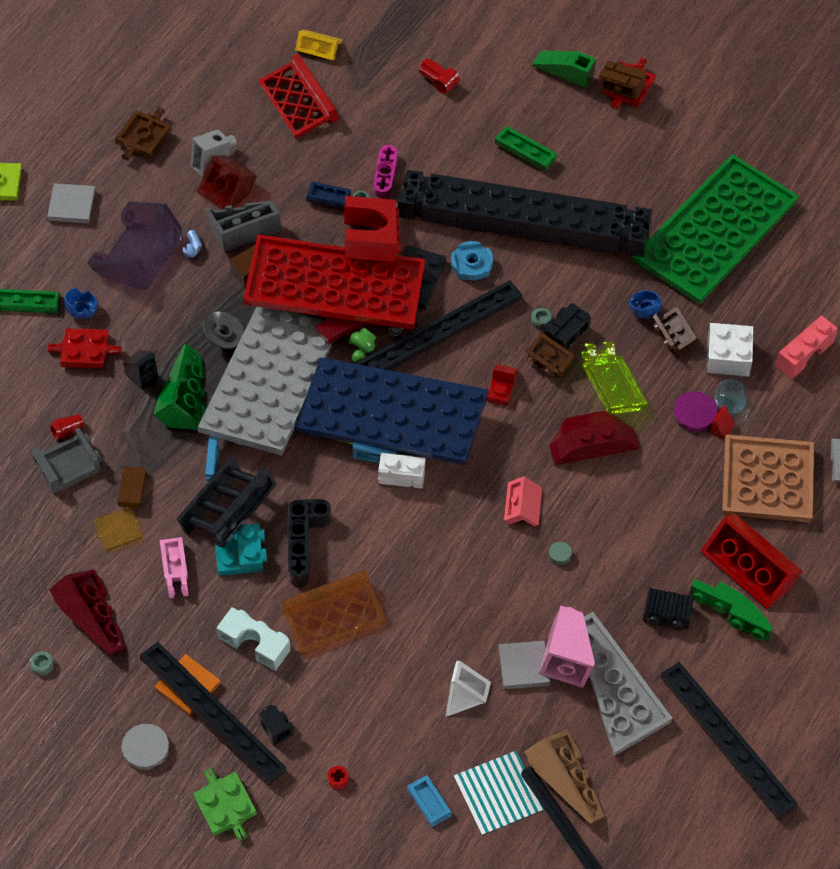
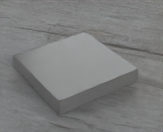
[47,183,96,224]
[498,641,550,689]

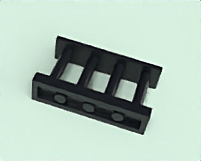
[177,456,277,548]

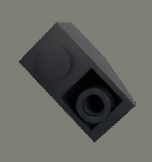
[123,350,158,390]

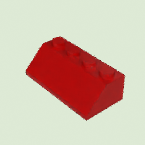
[700,514,803,609]

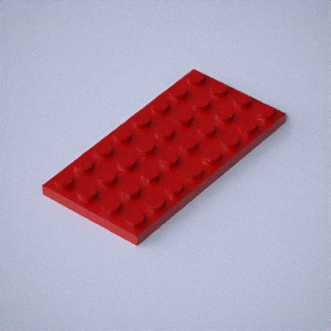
[243,234,425,330]

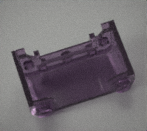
[87,201,183,290]

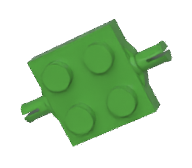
[193,768,257,841]

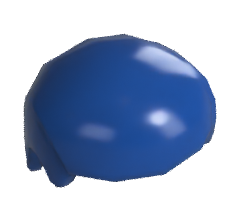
[64,288,98,319]
[628,290,662,320]

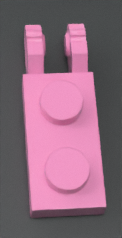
[160,537,189,599]

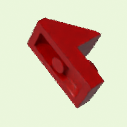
[487,364,518,406]

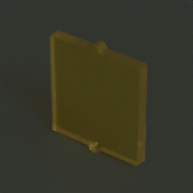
[93,507,143,552]

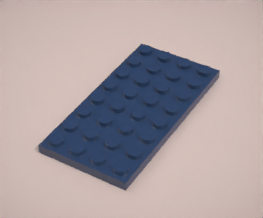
[295,357,489,466]

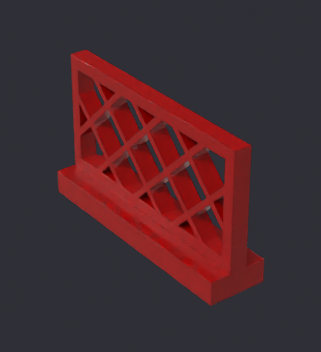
[258,54,339,139]

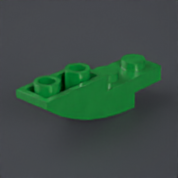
[689,579,773,642]

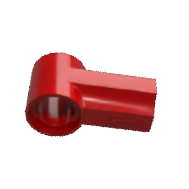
[419,58,460,94]

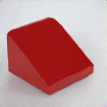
[710,406,735,439]

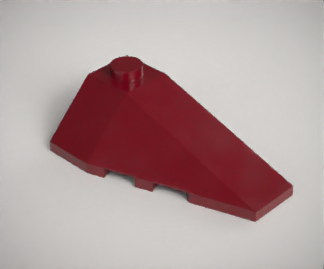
[49,569,126,655]

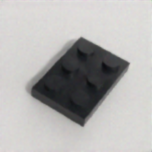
[402,245,446,310]

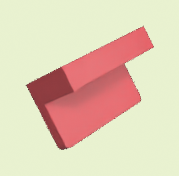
[504,476,542,526]

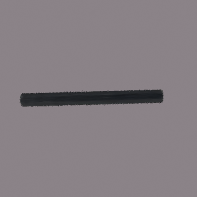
[521,766,602,869]

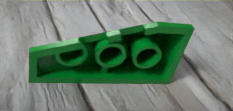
[154,344,206,430]

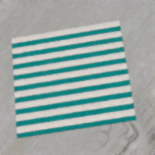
[454,751,544,835]

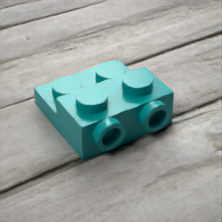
[215,523,267,576]

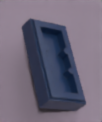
[306,181,351,209]

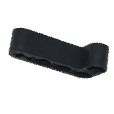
[288,499,331,588]

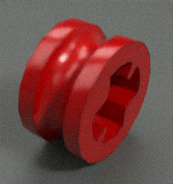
[327,766,349,790]

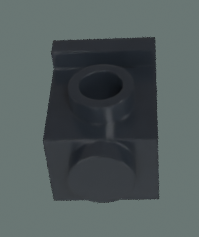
[259,705,294,746]

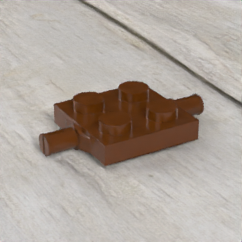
[115,107,172,161]

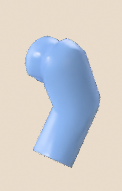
[183,230,202,258]

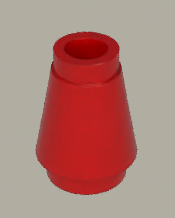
[50,414,84,440]

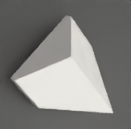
[445,661,491,717]

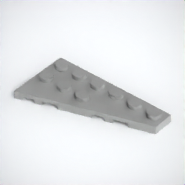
[584,612,673,756]

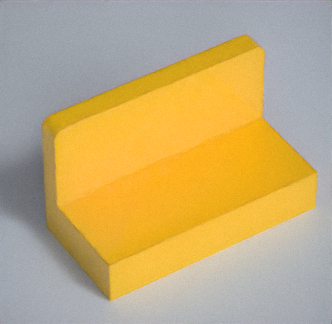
[295,30,342,60]

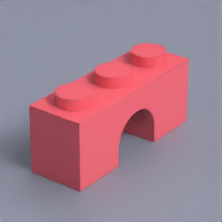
[775,315,838,380]

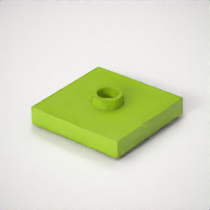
[0,163,22,201]

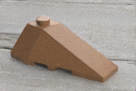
[524,730,604,824]

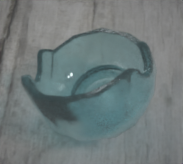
[714,379,748,414]

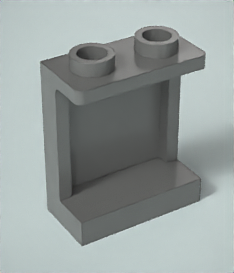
[31,428,102,494]

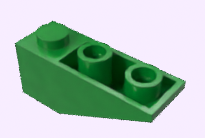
[532,50,596,88]

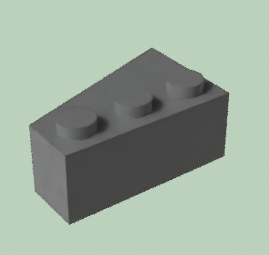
[206,200,282,252]

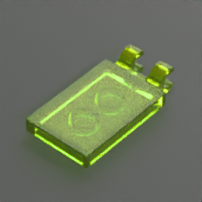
[581,341,648,414]

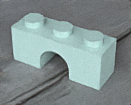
[216,607,291,671]

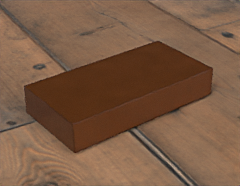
[118,466,147,508]

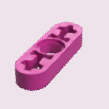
[373,145,398,198]

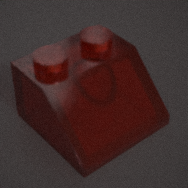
[196,155,257,209]

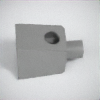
[190,130,237,178]

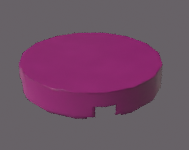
[673,391,717,432]

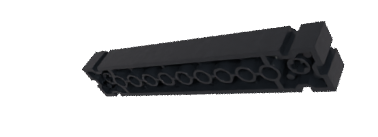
[397,169,652,257]

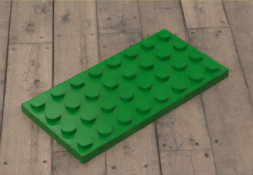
[632,154,799,305]

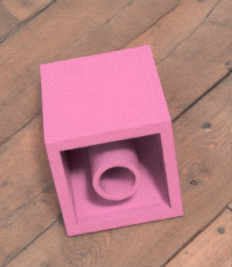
[539,606,595,688]

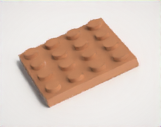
[722,435,814,523]

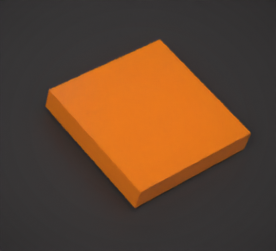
[154,654,221,716]

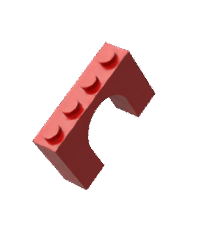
[344,196,401,262]

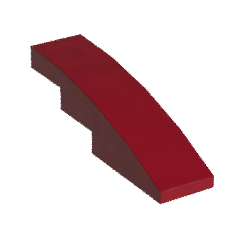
[315,318,375,345]

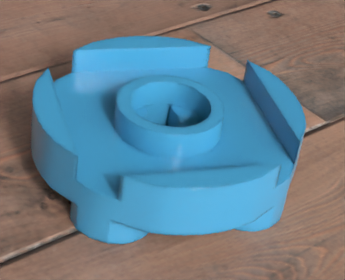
[451,241,493,280]

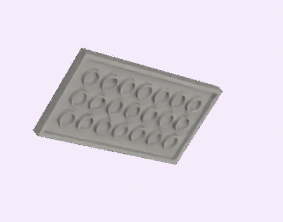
[198,307,333,456]

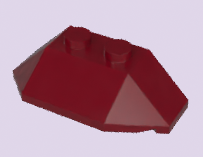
[549,410,640,466]

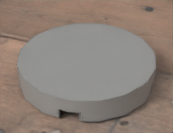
[121,724,169,770]

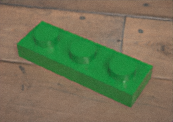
[495,125,557,171]

